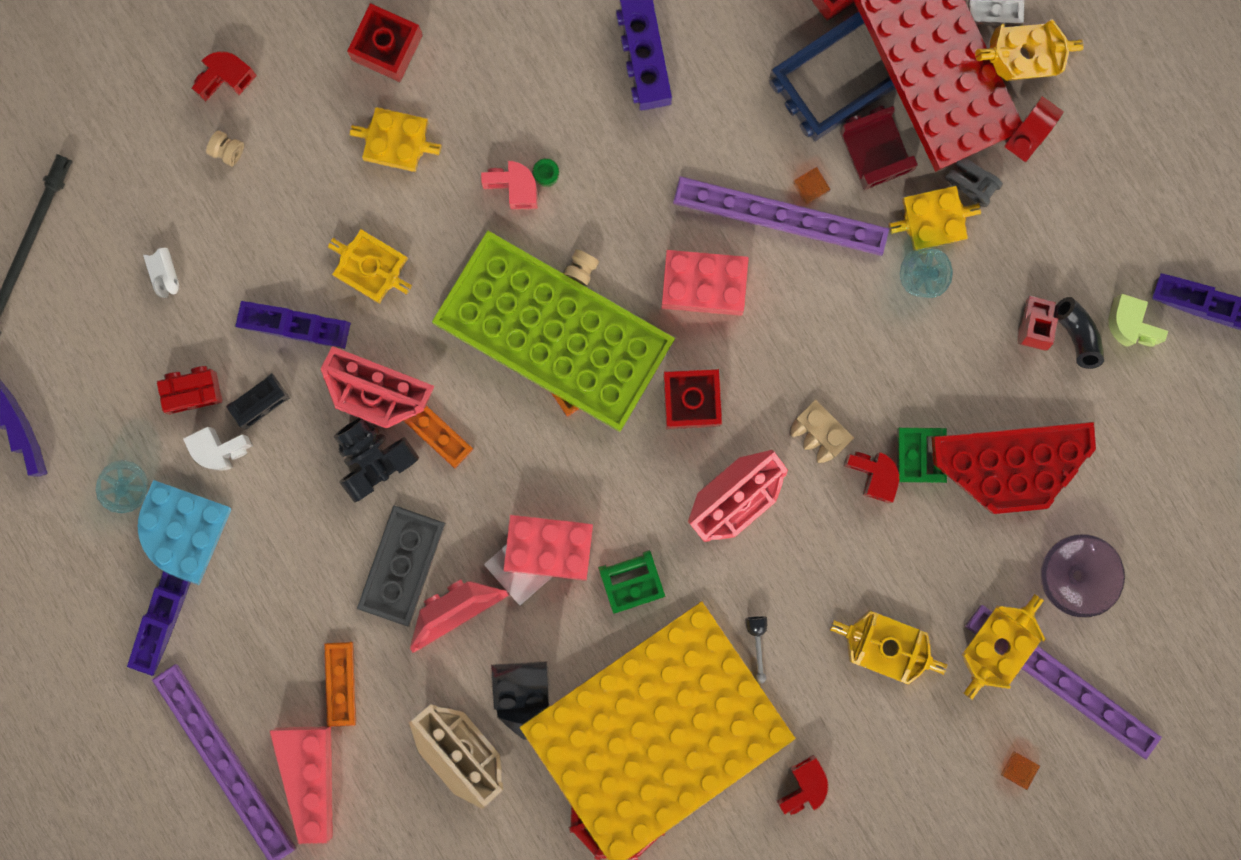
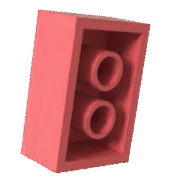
[661,250,749,316]
[504,515,593,581]

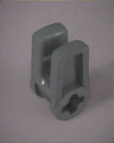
[945,158,1003,207]

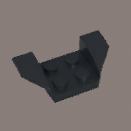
[491,662,549,740]

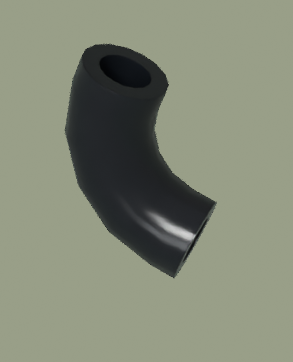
[1053,297,1104,369]

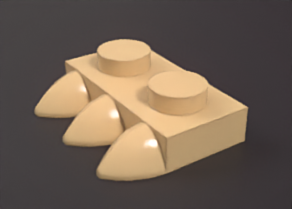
[790,400,854,463]

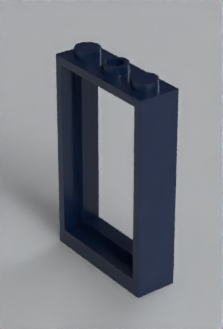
[769,12,895,142]

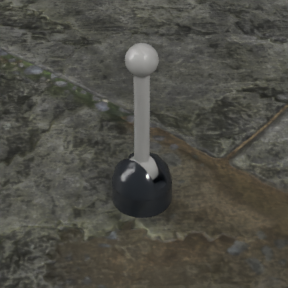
[745,616,768,683]

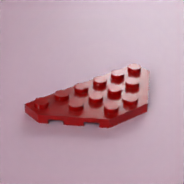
[931,422,1096,514]

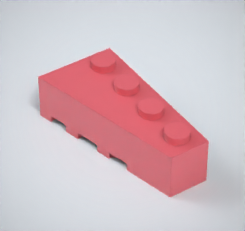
[270,726,333,844]

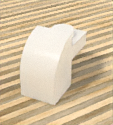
[183,427,253,470]

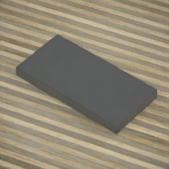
[357,505,446,627]

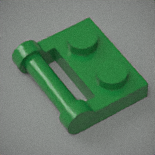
[897,427,947,483]
[598,550,666,614]

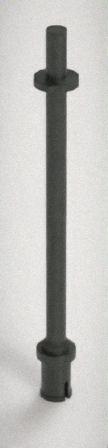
[0,154,73,335]

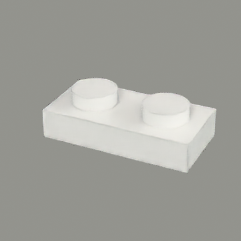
[968,0,1024,27]

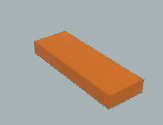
[403,405,474,469]
[324,642,356,727]

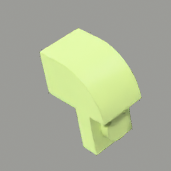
[1108,294,1168,347]

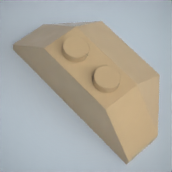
[409,704,503,809]

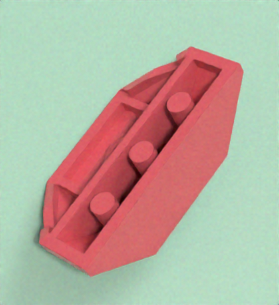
[321,346,434,429]
[688,450,788,542]
[410,580,510,653]

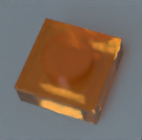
[793,167,831,205]
[1001,751,1040,790]

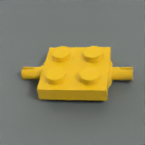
[350,107,442,172]
[889,186,981,251]
[328,229,412,304]

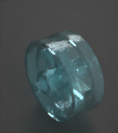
[900,249,953,298]
[95,460,148,513]

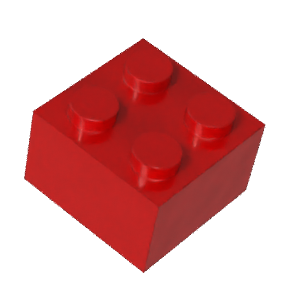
[347,3,423,82]
[663,369,722,429]

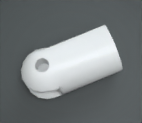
[143,248,179,298]

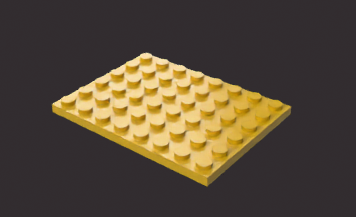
[519,601,796,860]

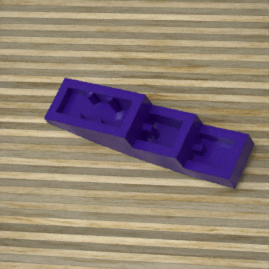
[1152,273,1241,330]
[235,301,351,349]
[0,379,48,477]
[127,571,191,676]

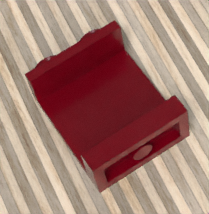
[840,106,918,191]

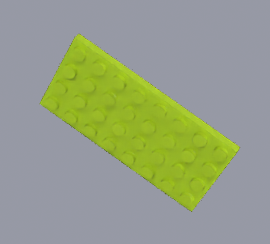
[432,230,675,432]

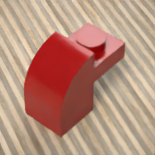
[192,51,257,102]
[1004,96,1064,162]
[1017,296,1058,351]
[844,451,899,503]
[777,755,828,815]

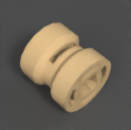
[206,130,244,167]
[563,250,599,286]

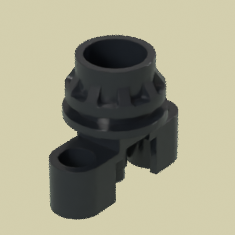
[334,418,419,503]

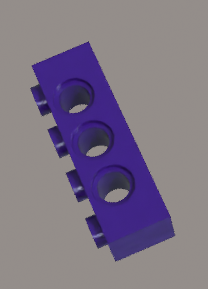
[616,0,672,111]

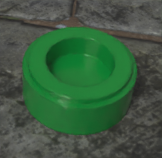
[532,158,560,187]

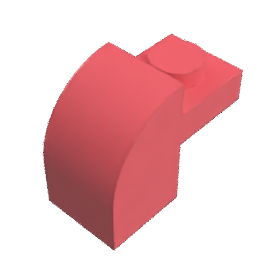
[481,161,538,209]

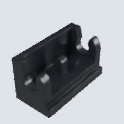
[226,373,290,429]

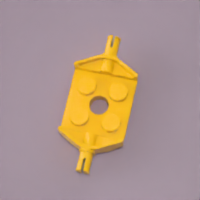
[975,20,1084,81]
[962,594,1045,700]
[830,610,947,685]

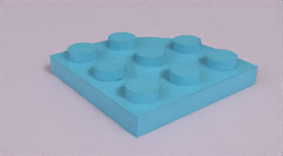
[138,480,232,585]

